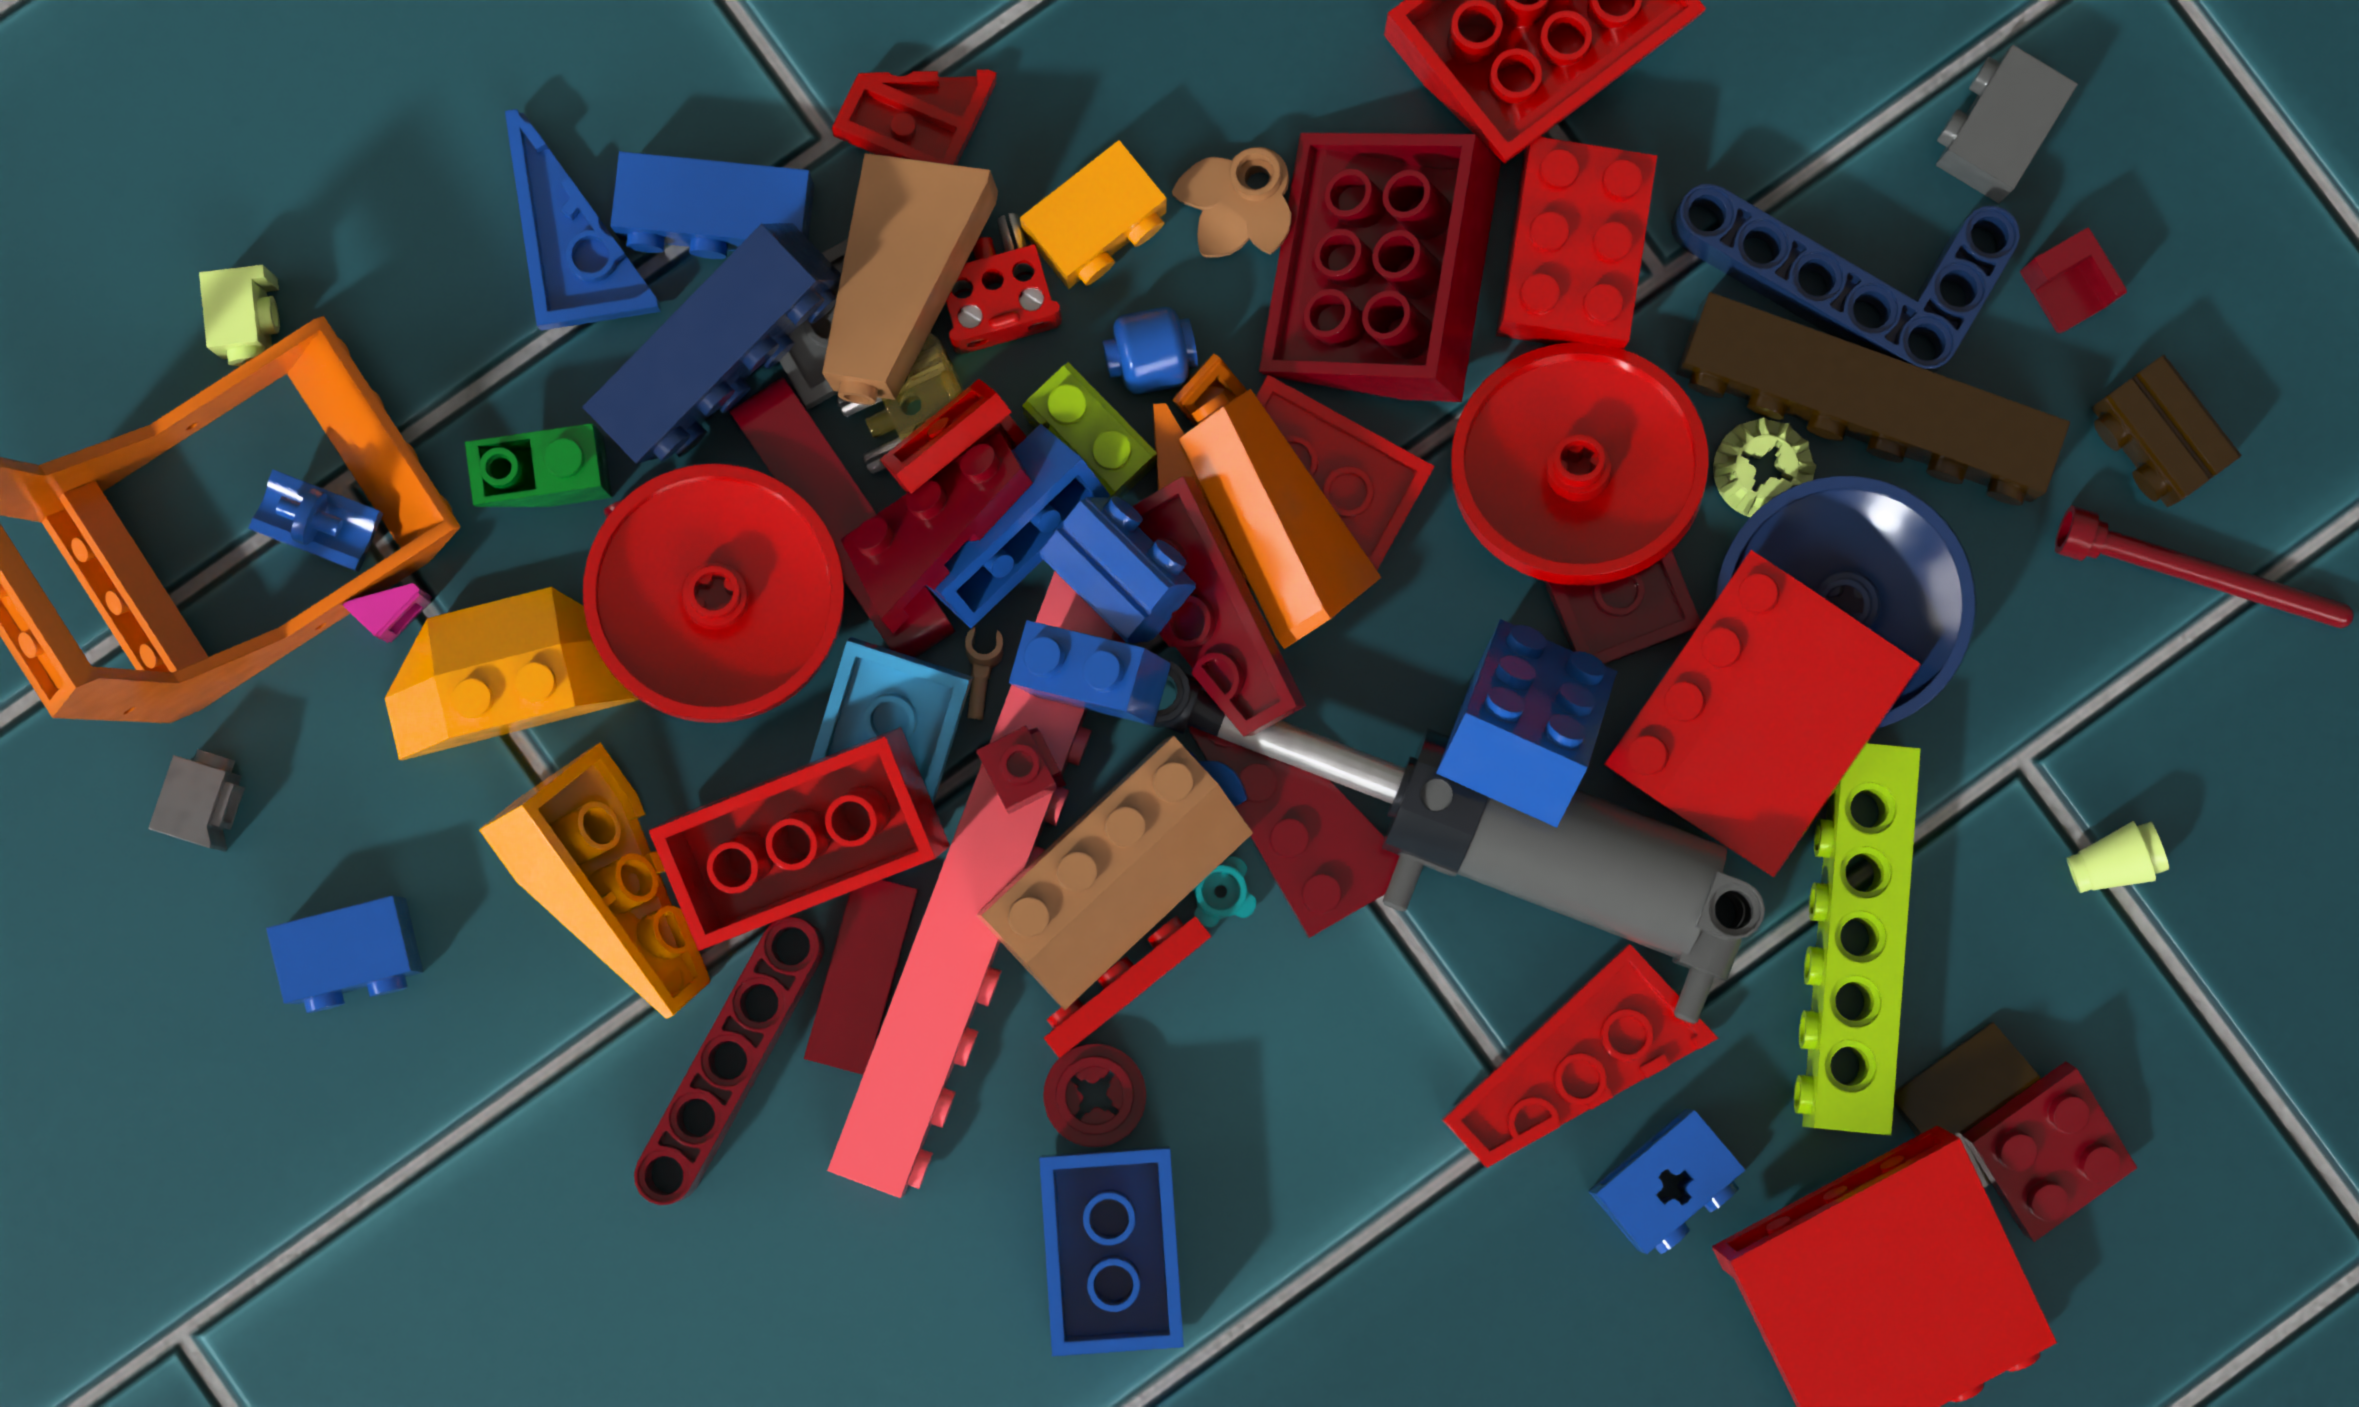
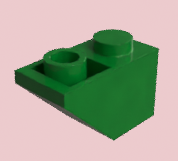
[465,423,612,507]

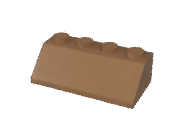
[976,736,1253,1010]

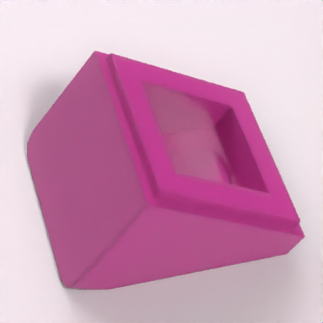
[342,583,432,643]

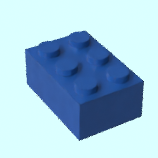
[1436,619,1617,828]
[1039,1146,1184,1357]

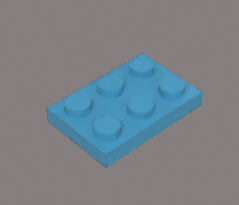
[810,637,973,804]

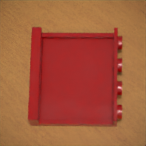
[1711,1125,2057,1407]

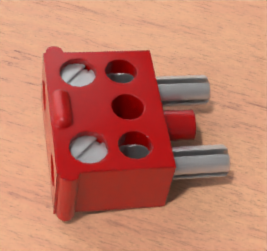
[946,213,1062,355]

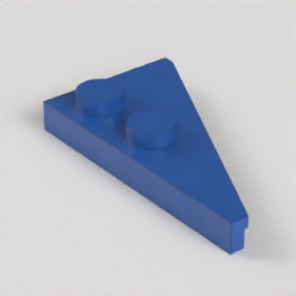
[505,109,661,331]

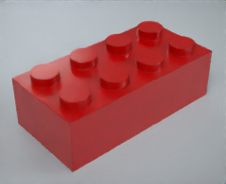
[649,727,950,951]

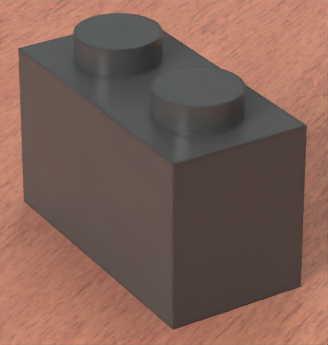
[1935,45,2078,204]

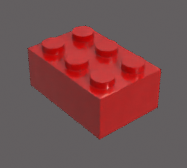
[1496,137,1658,349]

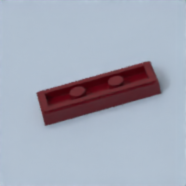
[804,880,919,1075]

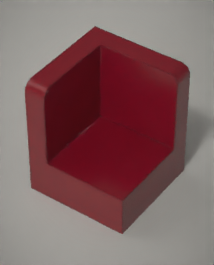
[2019,227,2127,333]

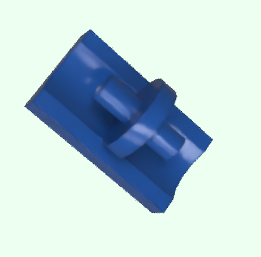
[248,469,384,572]

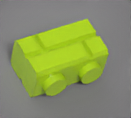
[1022,362,1157,498]

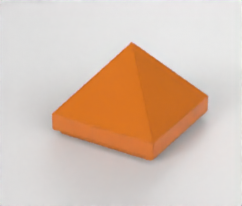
[1172,354,1247,427]

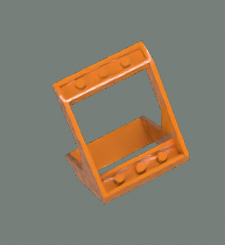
[0,316,461,723]

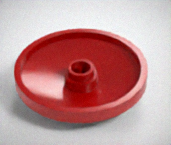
[1452,342,1709,585]
[583,464,845,723]

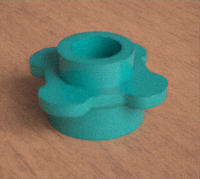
[1193,856,1256,927]

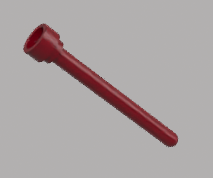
[2055,505,2354,628]

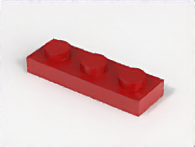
[1044,915,1211,1058]

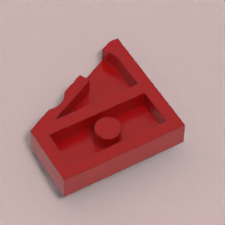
[832,69,997,165]

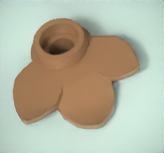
[1172,147,1292,257]

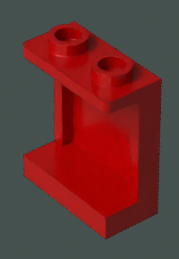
[880,379,1026,494]

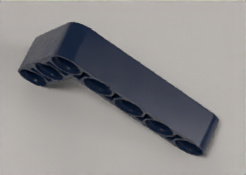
[1671,184,2020,373]

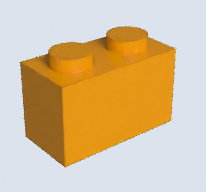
[1020,140,1167,290]

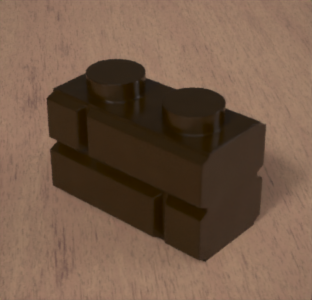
[2091,355,2242,508]

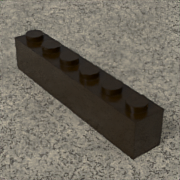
[1675,292,2070,506]

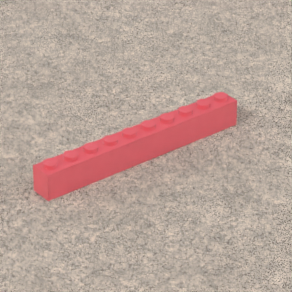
[827,571,1126,1198]

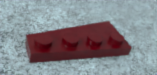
[1187,725,1399,939]

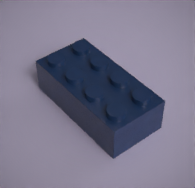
[582,223,841,463]

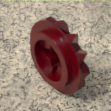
[1043,1044,1146,1147]

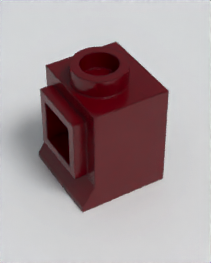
[976,725,1066,814]

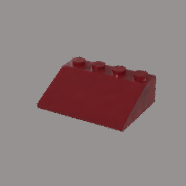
[1259,133,1501,402]

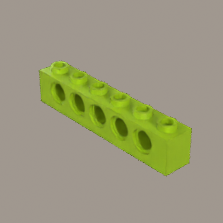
[1794,743,1921,1135]

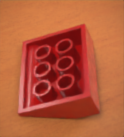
[1384,0,1706,164]
[1604,550,1921,877]

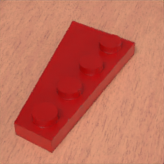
[1441,944,1719,1168]

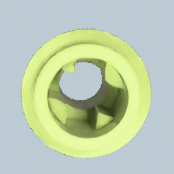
[2066,821,2169,893]

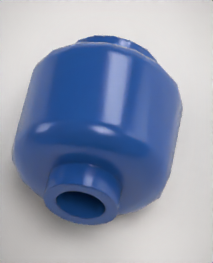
[1102,307,1198,394]

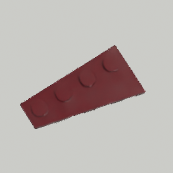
[1132,476,1307,737]

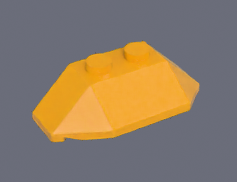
[385,587,639,761]

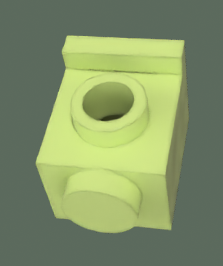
[199,265,280,366]

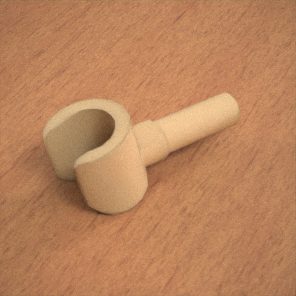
[965,627,1004,720]

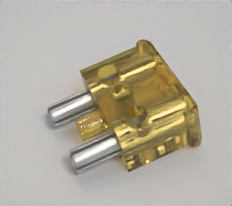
[837,333,965,474]

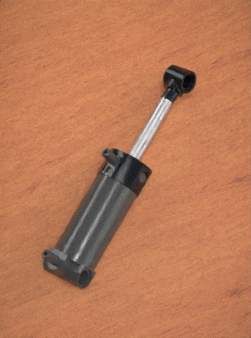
[1143,660,1765,1024]

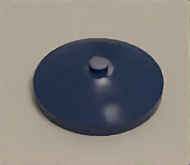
[1716,476,1977,728]

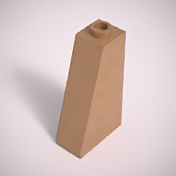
[822,153,998,405]

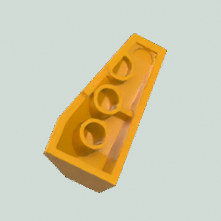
[479,742,711,1019]

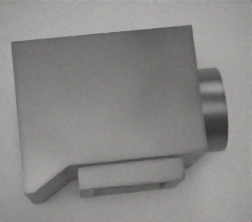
[148,749,245,852]

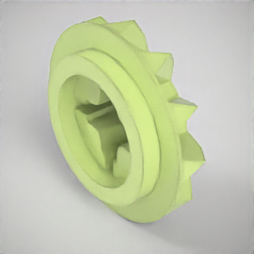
[1713,417,1816,517]

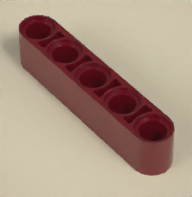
[729,376,955,658]
[634,917,825,1205]

